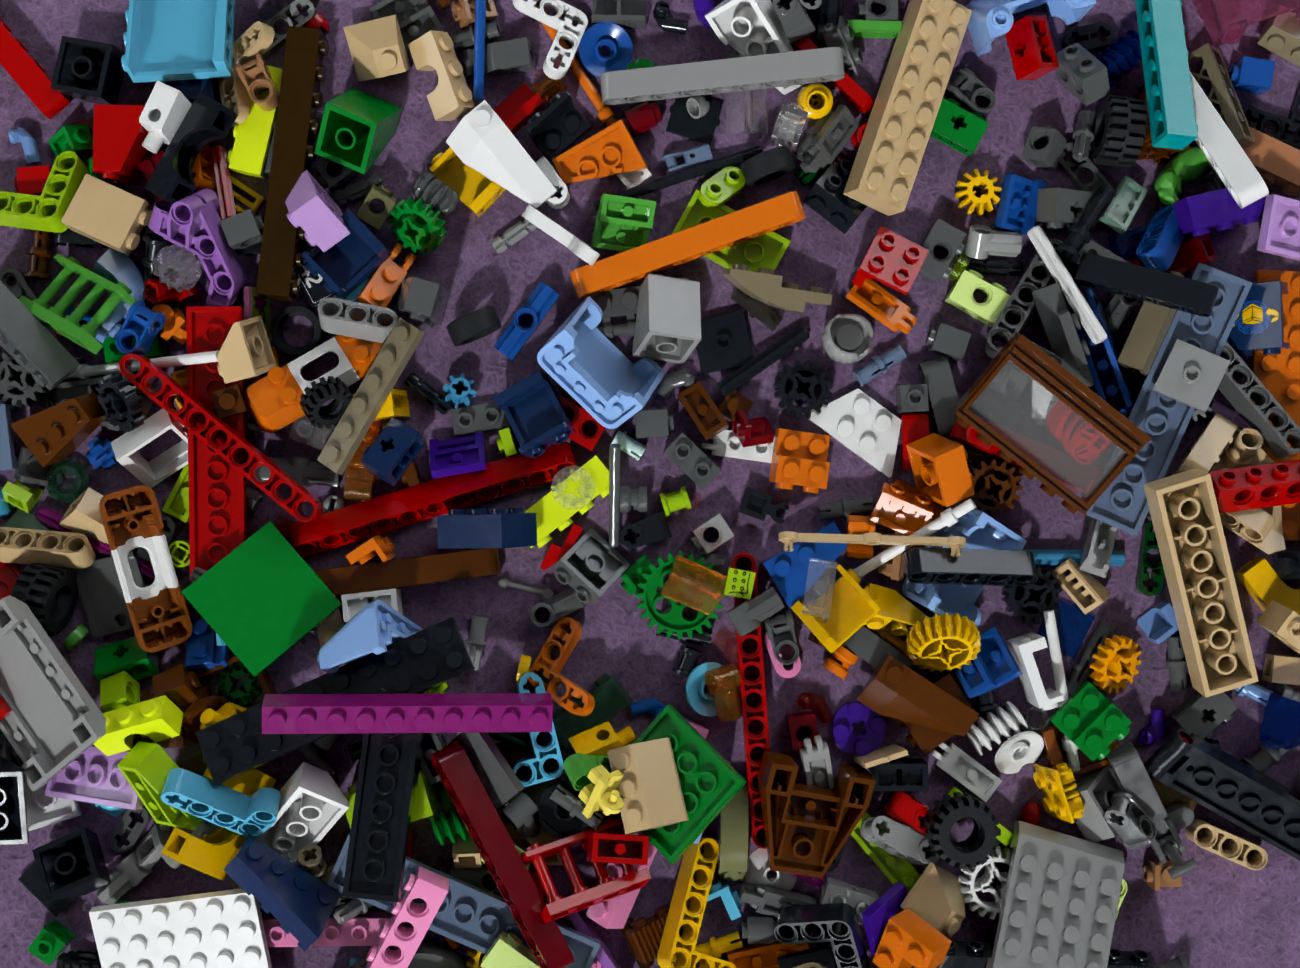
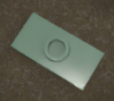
[1100,176,1148,235]

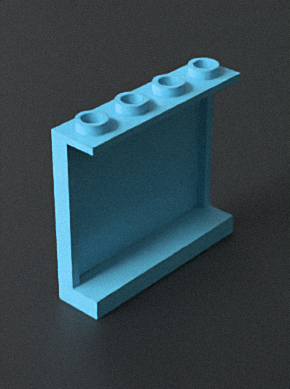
[121,0,236,83]

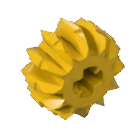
[954,169,1002,216]

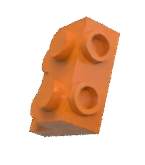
[769,428,830,494]

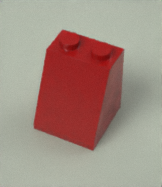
[92,104,152,186]

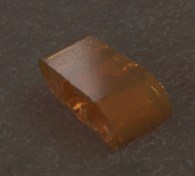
[344,424,382,501]

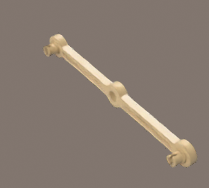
[778,531,966,557]

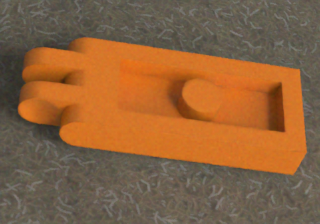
[846,279,917,334]

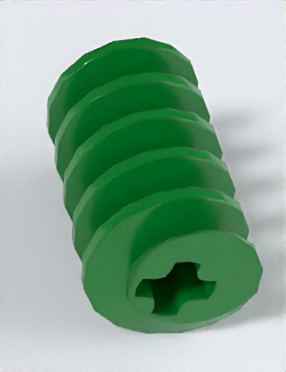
[429,808,468,847]

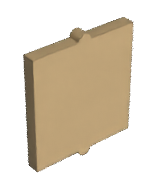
[853,744,909,769]

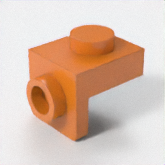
[845,515,876,559]

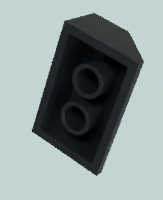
[0,756,29,845]

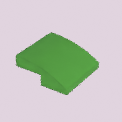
[591,193,656,251]

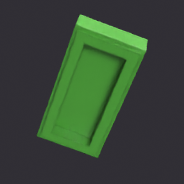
[846,20,902,39]

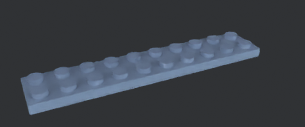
[1086,262,1253,537]
[327,833,601,968]

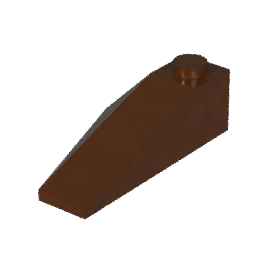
[857,653,979,736]

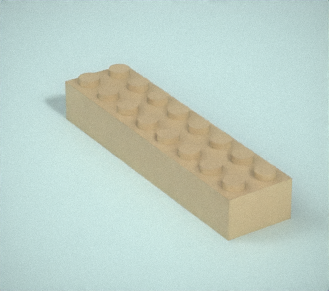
[843,0,972,216]
[1143,468,1259,698]

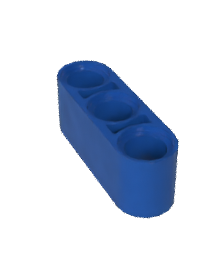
[1136,205,1185,272]

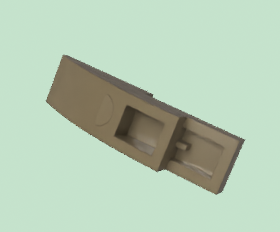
[722,264,832,313]

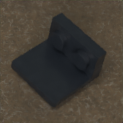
[527,91,592,163]

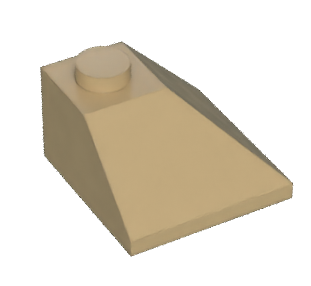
[343,14,411,81]
[217,315,277,384]
[900,862,965,939]

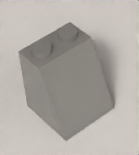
[632,274,702,364]

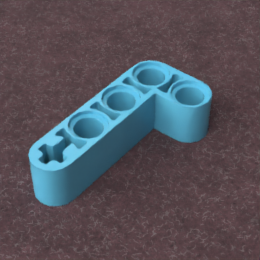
[511,672,564,787]
[161,768,282,837]

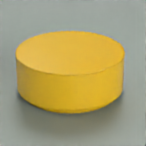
[516,654,532,681]

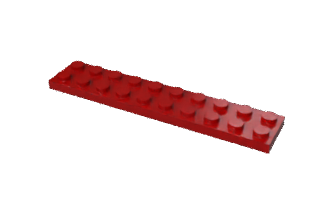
[186,306,247,581]

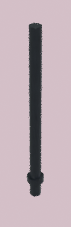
[593,145,762,211]

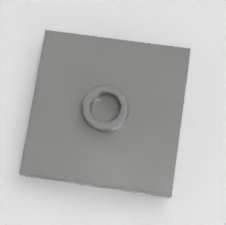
[1152,339,1231,413]

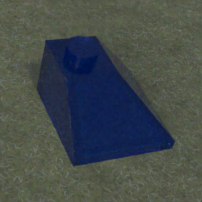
[1260,693,1300,750]

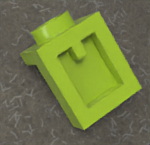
[2,480,43,514]

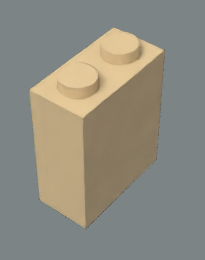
[61,173,153,256]

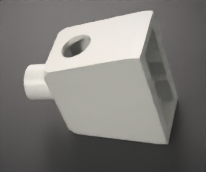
[139,81,192,154]

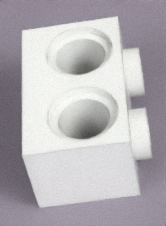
[341,588,403,623]

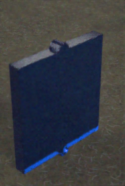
[1037,601,1095,659]

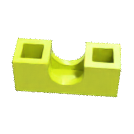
[93,695,184,756]

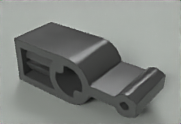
[462,37,536,79]

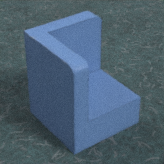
[1136,601,1178,644]

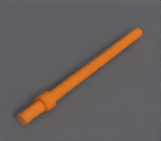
[535,1,617,127]

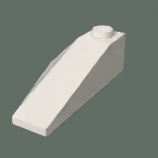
[446,100,557,209]

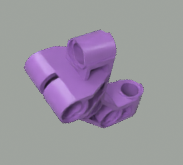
[148,189,247,306]

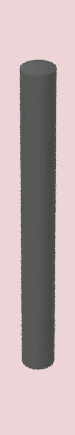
[609,444,620,547]

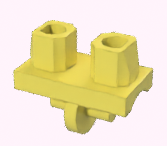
[578,765,624,819]

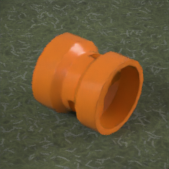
[822,645,859,680]

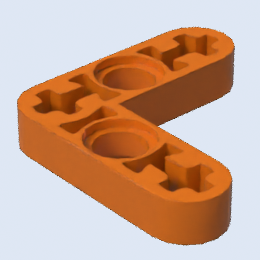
[528,617,595,716]

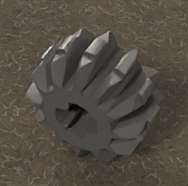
[412,172,460,216]

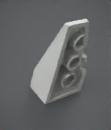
[705,0,804,95]

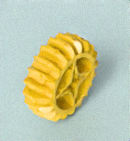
[906,612,981,673]

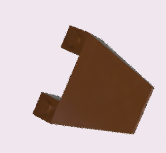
[757,751,876,878]

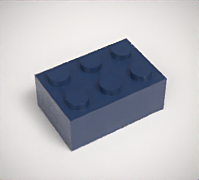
[437,508,537,548]

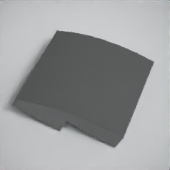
[369,0,444,52]

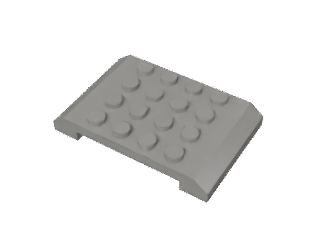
[0,595,106,792]
[986,820,1125,968]

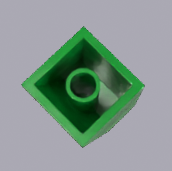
[315,88,402,174]

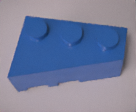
[761,522,848,610]

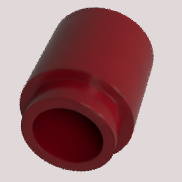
[620,101,662,137]

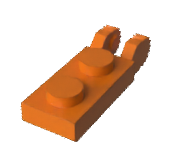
[357,242,416,307]

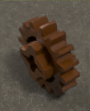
[965,457,1023,517]

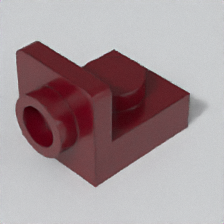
[732,410,775,447]

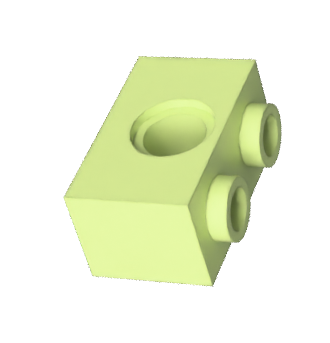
[944,269,1011,327]

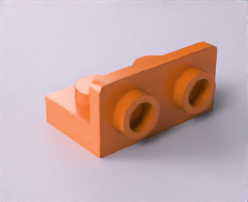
[870,483,934,536]
[346,534,396,565]

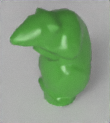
[1154,146,1213,206]

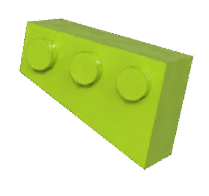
[117,741,204,831]

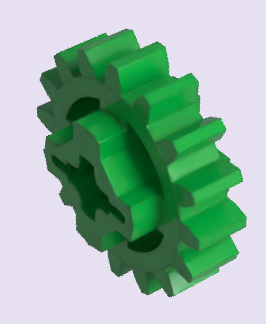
[388,197,447,255]

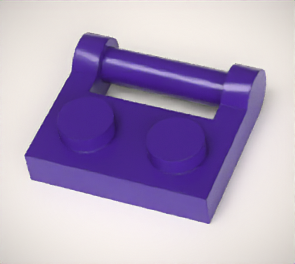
[429,431,487,479]

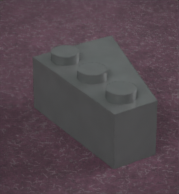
[392,277,450,328]

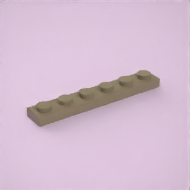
[317,318,425,475]

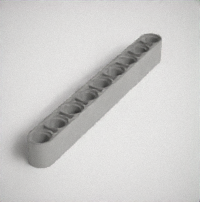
[600,47,845,105]

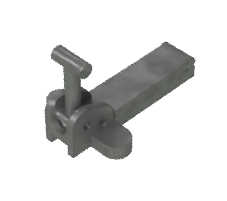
[1107,742,1199,880]

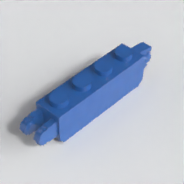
[1072,286,1136,419]

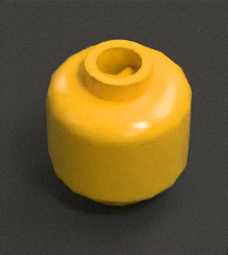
[796,83,833,119]

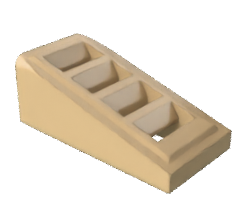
[1051,558,1111,615]

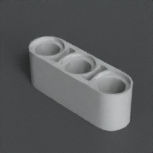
[318,297,398,343]

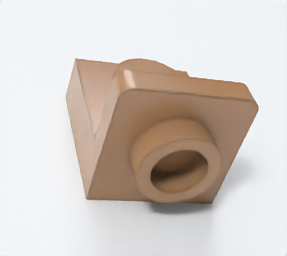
[452,0,498,29]
[1143,858,1182,891]

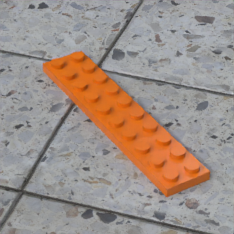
[1250,269,1300,541]

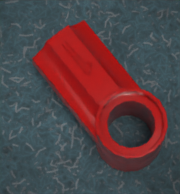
[143,270,201,305]

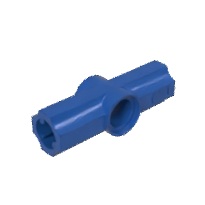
[493,281,560,361]

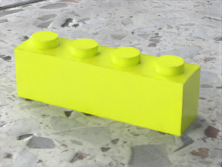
[227,65,282,180]
[525,455,609,549]

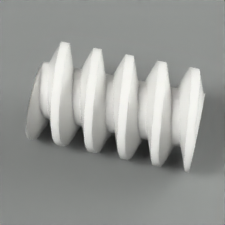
[967,701,1028,756]

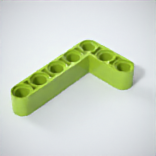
[0,151,90,233]

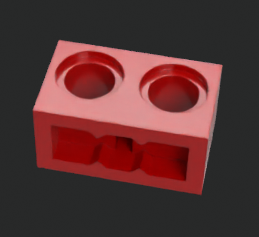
[559,395,606,452]

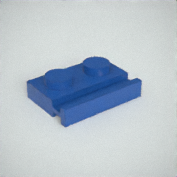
[185,617,229,671]

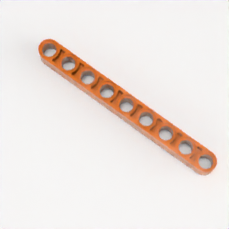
[569,191,806,299]

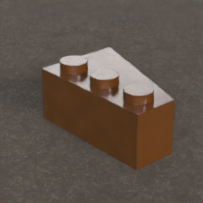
[10,392,106,467]

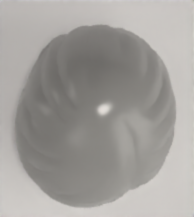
[822,314,873,364]

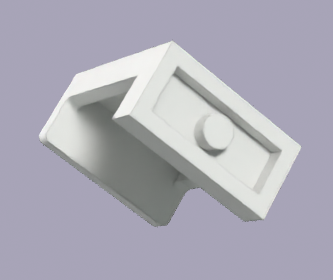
[1006,632,1065,710]

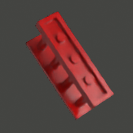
[522,817,652,924]

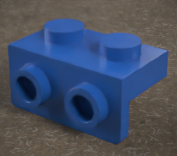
[994,173,1047,235]

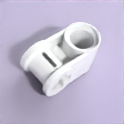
[535,156,570,209]

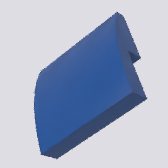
[954,627,1022,698]

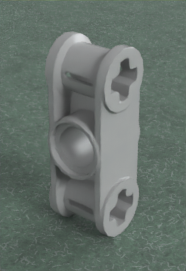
[860,816,940,865]

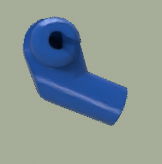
[630,698,666,718]

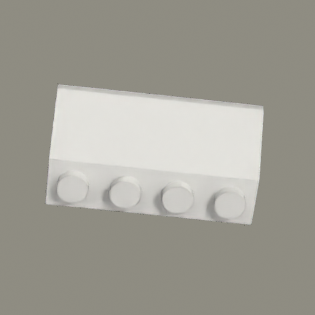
[254,762,350,866]

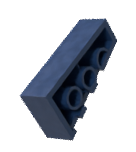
[223,834,341,951]

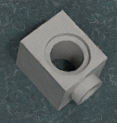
[691,513,735,554]

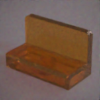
[661,555,727,615]

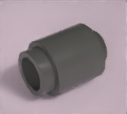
[741,916,779,944]

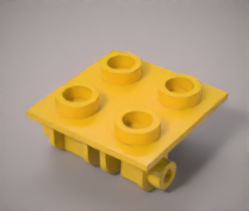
[1033,763,1085,824]

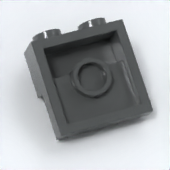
[552,528,630,606]

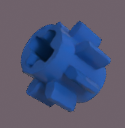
[86,437,119,470]

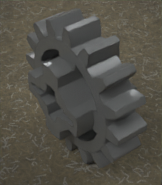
[0,353,49,407]

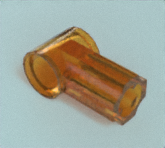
[705,664,743,722]

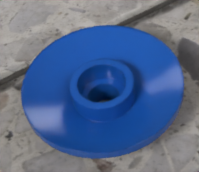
[579,22,633,77]

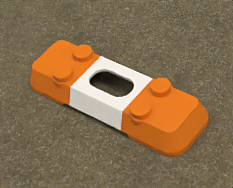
[245,325,389,433]

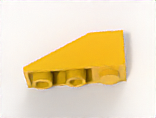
[864,583,926,636]

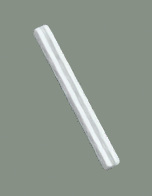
[1027,226,1107,344]

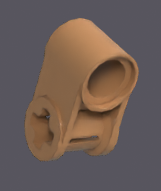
[235,53,279,111]

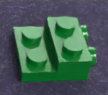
[1049,681,1132,761]

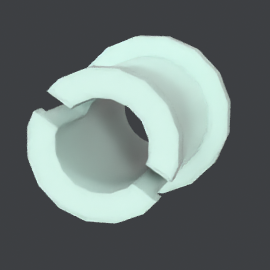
[611,430,647,461]

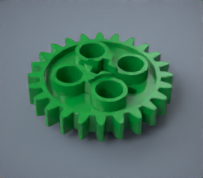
[635,550,725,640]

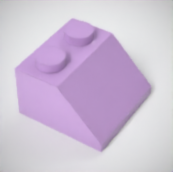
[285,170,350,252]

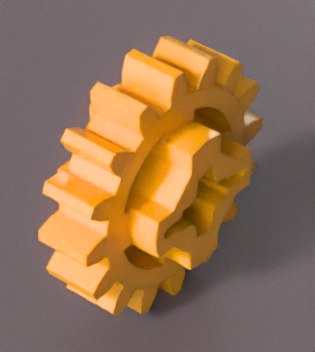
[1090,634,1141,694]

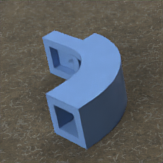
[92,248,145,344]

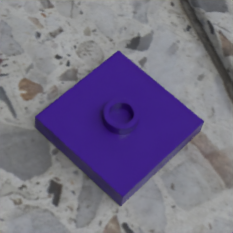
[862,881,907,956]

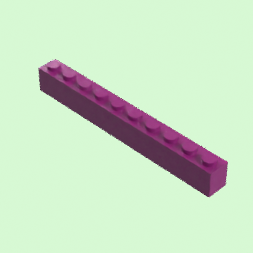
[262,693,553,734]

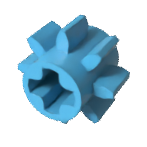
[443,373,476,409]

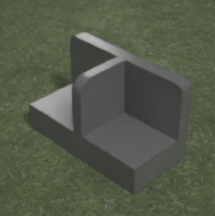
[592,0,646,30]

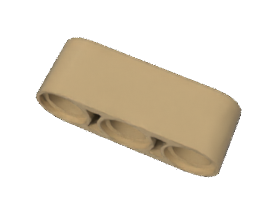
[1185,819,1268,871]

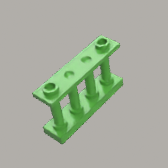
[18,254,137,354]

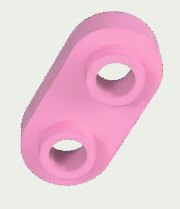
[764,625,801,678]

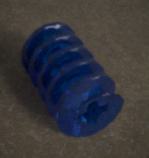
[1096,30,1142,88]

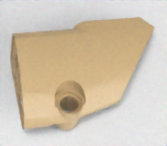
[1171,412,1286,555]

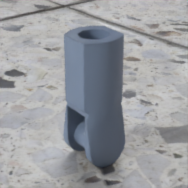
[662,143,713,175]

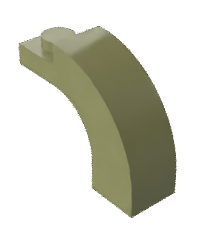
[718,785,749,881]

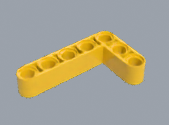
[657,837,736,968]

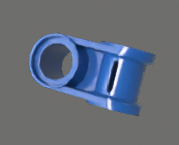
[115,301,166,356]

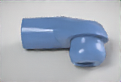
[8,127,41,163]

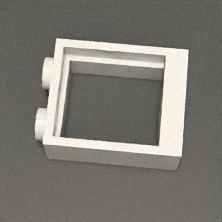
[111,409,188,488]

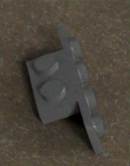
[1032,283,1094,387]

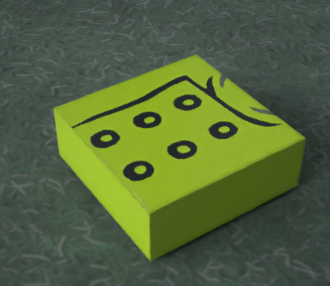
[723,567,756,600]

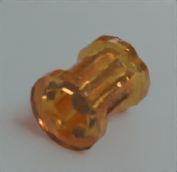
[531,76,567,105]

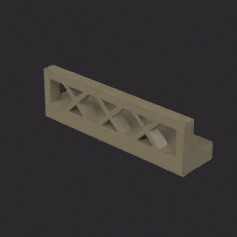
[1188,43,1255,148]

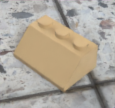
[607,737,689,834]

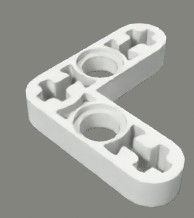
[512,0,588,80]
[521,205,600,266]

